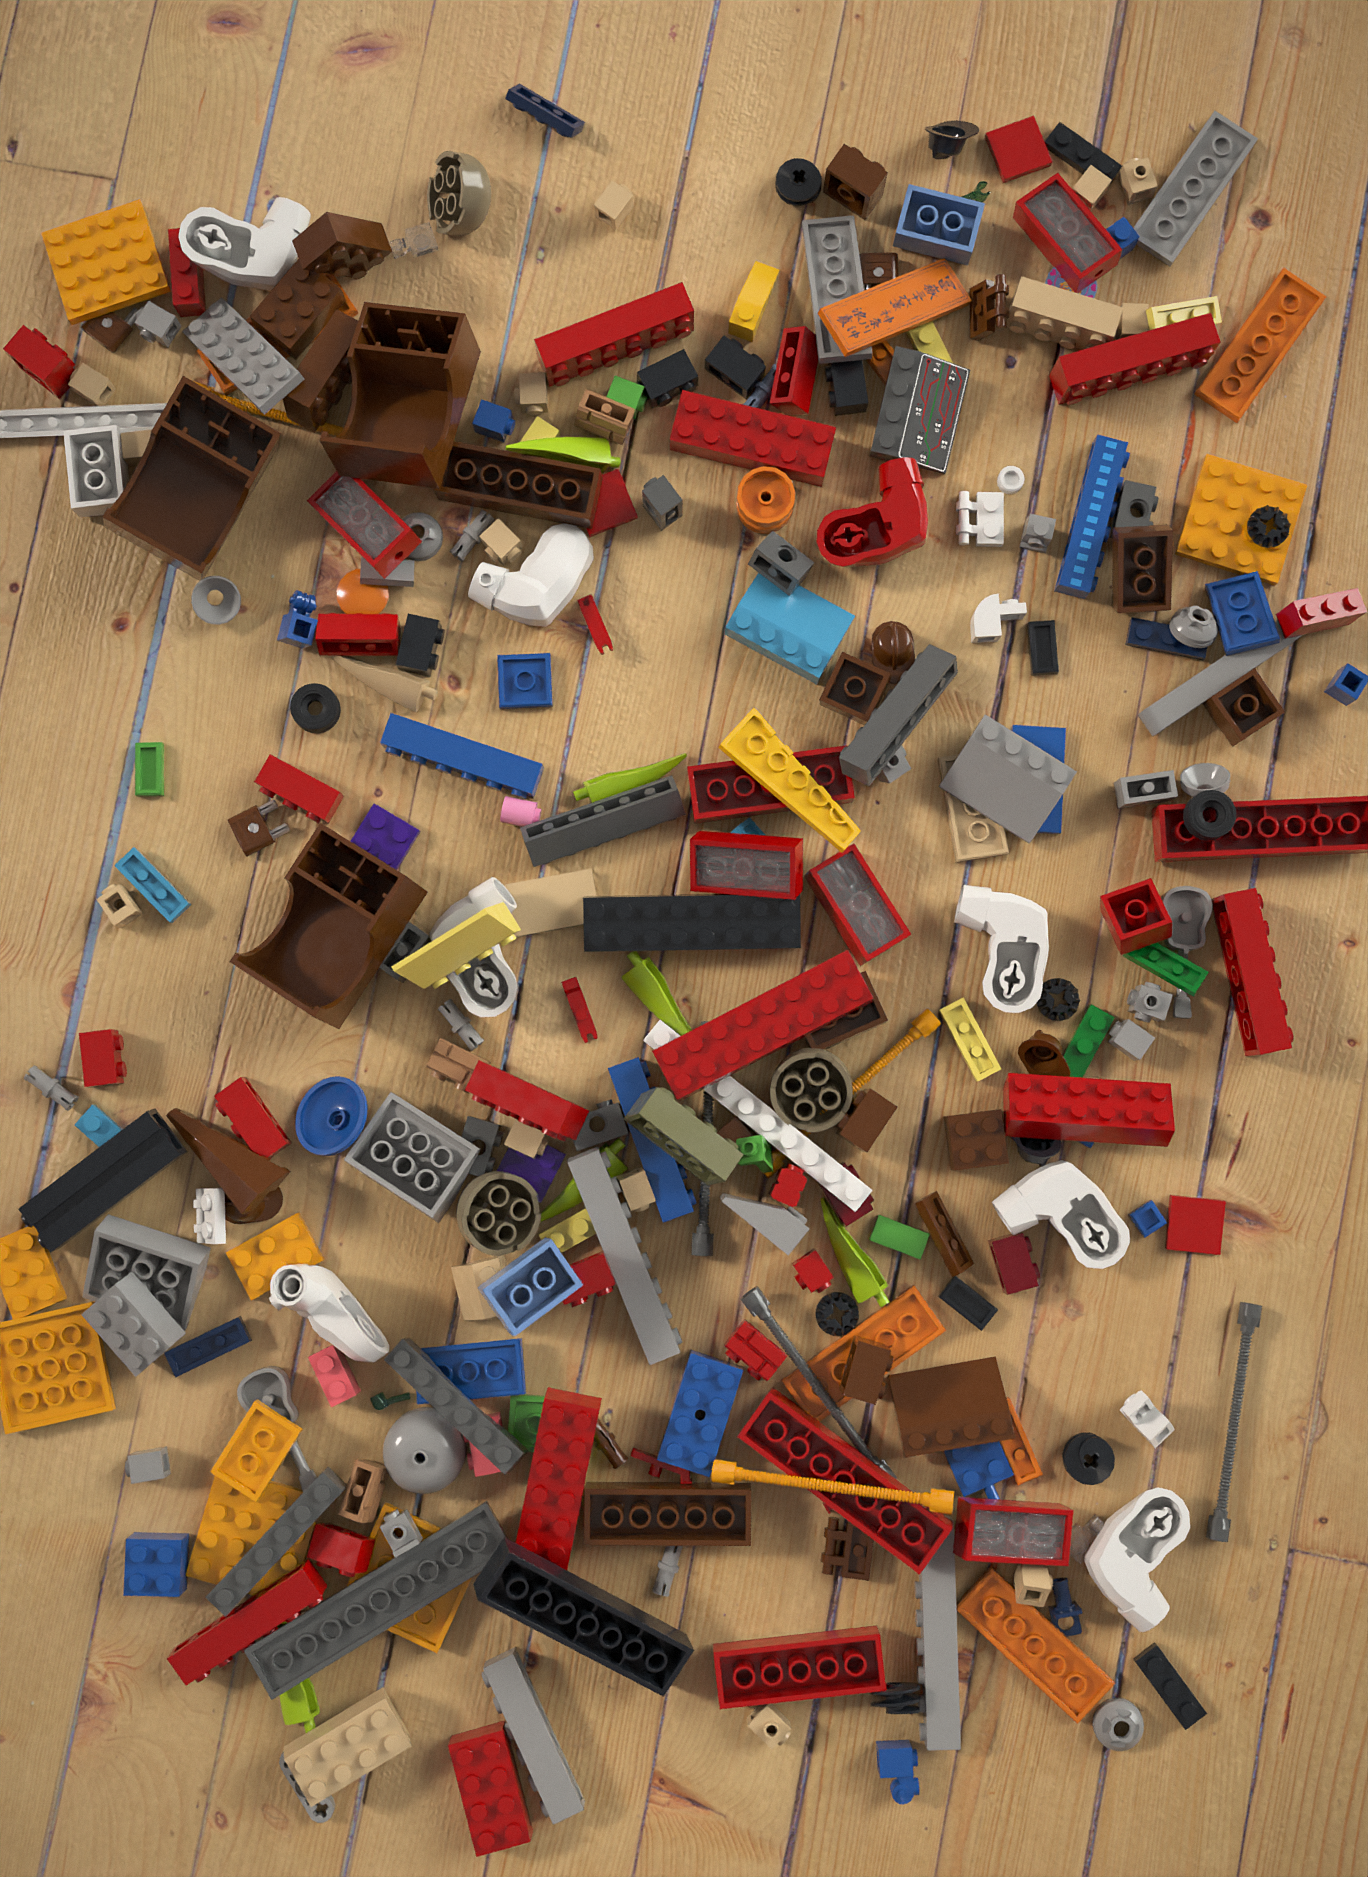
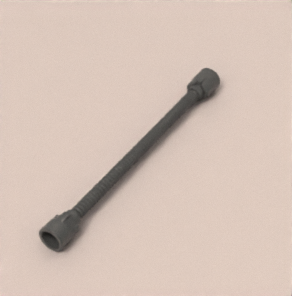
[691,1021,714,1256]
[740,1286,897,1479]
[1206,1302,1262,1542]

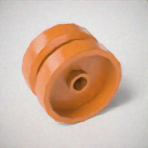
[736,466,795,534]

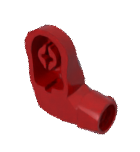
[816,457,928,567]

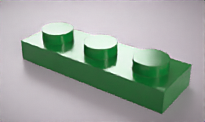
[1123,943,1209,997]
[1062,1004,1115,1078]

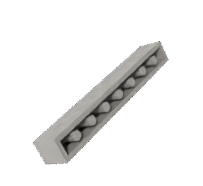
[567,1147,683,1365]
[914,1516,961,1750]

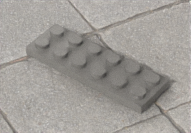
[1134,111,1258,266]
[802,215,872,364]
[182,297,305,415]

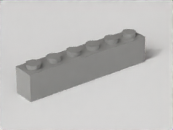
[481,1647,585,1825]

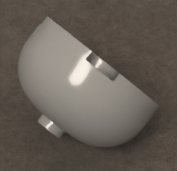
[383,1407,467,1494]

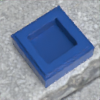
[1128,1200,1167,1238]

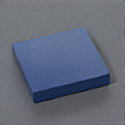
[497,653,553,709]

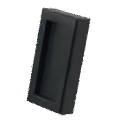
[1027,620,1059,676]
[938,1276,998,1331]

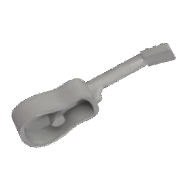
[1161,886,1212,1019]
[237,1366,317,1492]

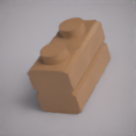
[574,389,635,445]
[426,1038,491,1094]
[337,1459,389,1523]

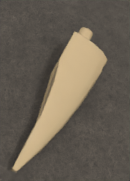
[331,656,438,712]

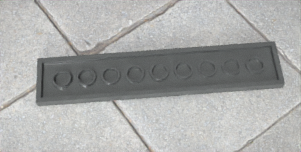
[244,1501,509,1700]

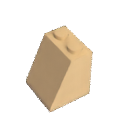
[451,1255,507,1321]

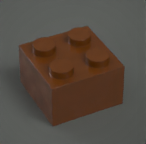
[823,144,888,220]
[819,652,891,725]
[1203,668,1285,747]
[835,1088,897,1153]
[943,1109,1009,1171]
[839,1335,894,1405]

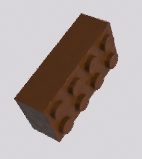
[283,309,358,433]

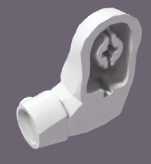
[430,877,518,1017]

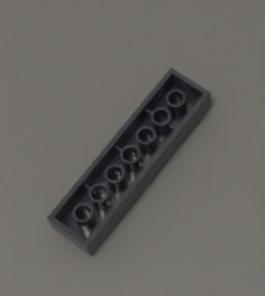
[583,894,801,952]
[473,1537,694,1697]

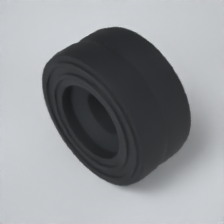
[290,683,341,733]
[1183,790,1236,841]

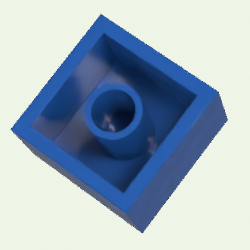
[123,1532,189,1597]

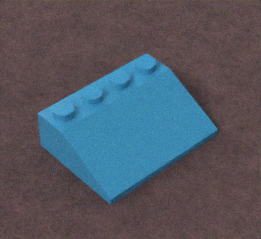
[725,573,855,685]

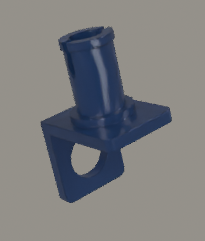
[1048,1577,1082,1637]

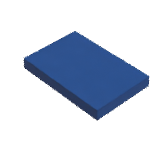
[1205,571,1280,656]

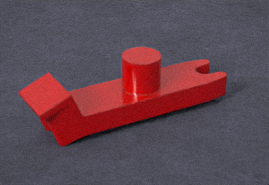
[577,594,614,655]
[561,977,598,1043]
[630,1447,692,1484]

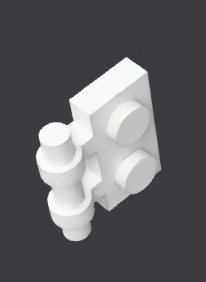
[956,491,1004,547]
[193,1188,226,1244]

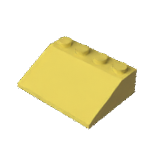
[392,902,521,989]

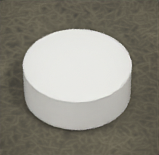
[997,466,1024,494]

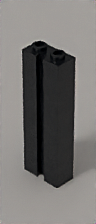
[18,1108,188,1253]

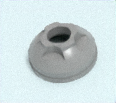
[402,512,443,561]
[191,576,241,625]
[1169,606,1218,648]
[1180,763,1230,797]
[1092,1698,1144,1751]

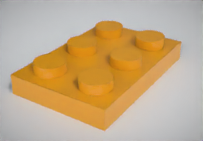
[226,1212,325,1301]
[0,1226,67,1319]
[210,1399,303,1502]

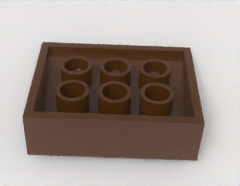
[888,1356,1015,1458]

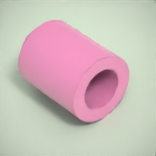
[500,796,542,827]

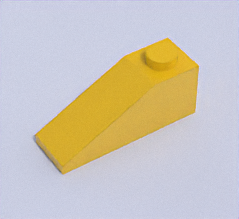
[728,261,780,342]

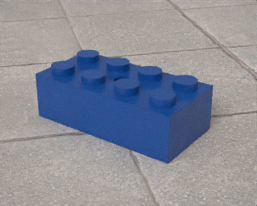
[657,1350,743,1477]

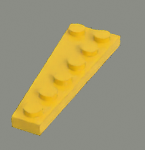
[719,708,861,853]

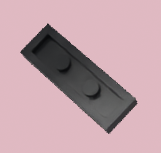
[1045,122,1122,186]
[1133,1642,1207,1730]

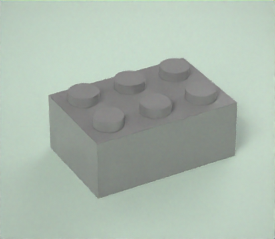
[81,1272,186,1377]

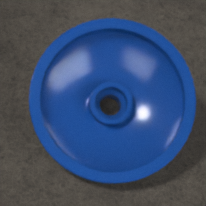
[295,1076,368,1156]

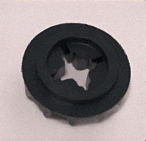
[1247,505,1291,548]
[1037,978,1080,1021]
[815,1292,859,1336]

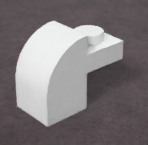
[970,594,1027,643]
[1120,1390,1175,1448]

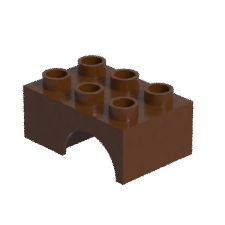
[319,302,481,489]
[102,376,281,581]
[230,823,428,1029]

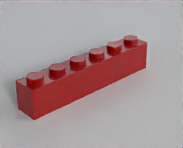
[167,1559,328,1686]

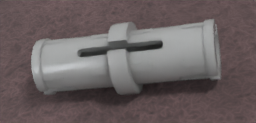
[450,510,495,562]
[438,999,484,1051]
[24,1065,79,1111]
[652,1546,683,1597]

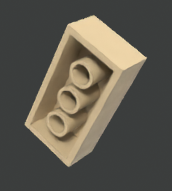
[1007,276,1123,350]
[284,1687,411,1807]

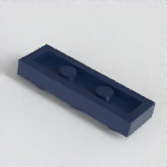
[505,83,585,138]
[1125,617,1207,661]
[164,1316,252,1378]

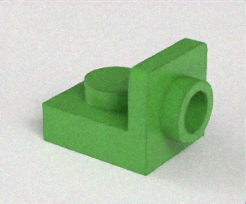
[736,1135,773,1173]

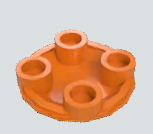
[337,568,390,614]

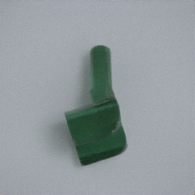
[961,181,991,202]
[370,1392,411,1410]

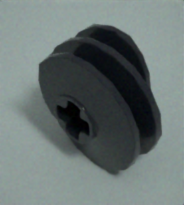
[775,158,822,206]
[1062,1432,1115,1485]
[870,1682,921,1714]

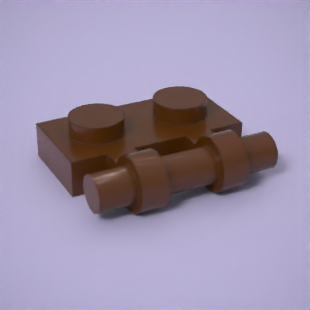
[969,274,1009,341]
[821,1517,874,1581]

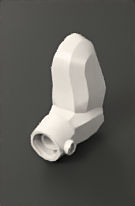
[178,197,311,291]
[468,523,593,627]
[954,885,1049,1013]
[992,1160,1130,1269]
[269,1264,389,1362]
[1084,1487,1190,1632]

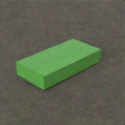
[135,742,164,797]
[869,1214,930,1260]

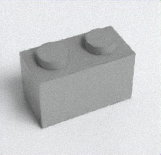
[1114,770,1178,809]

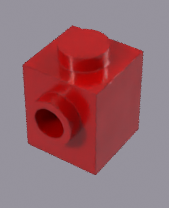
[792,1249,834,1293]

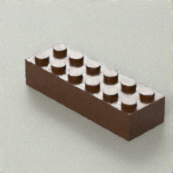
[434,441,603,529]
[584,1482,751,1546]

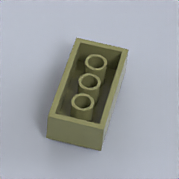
[624,1087,744,1185]

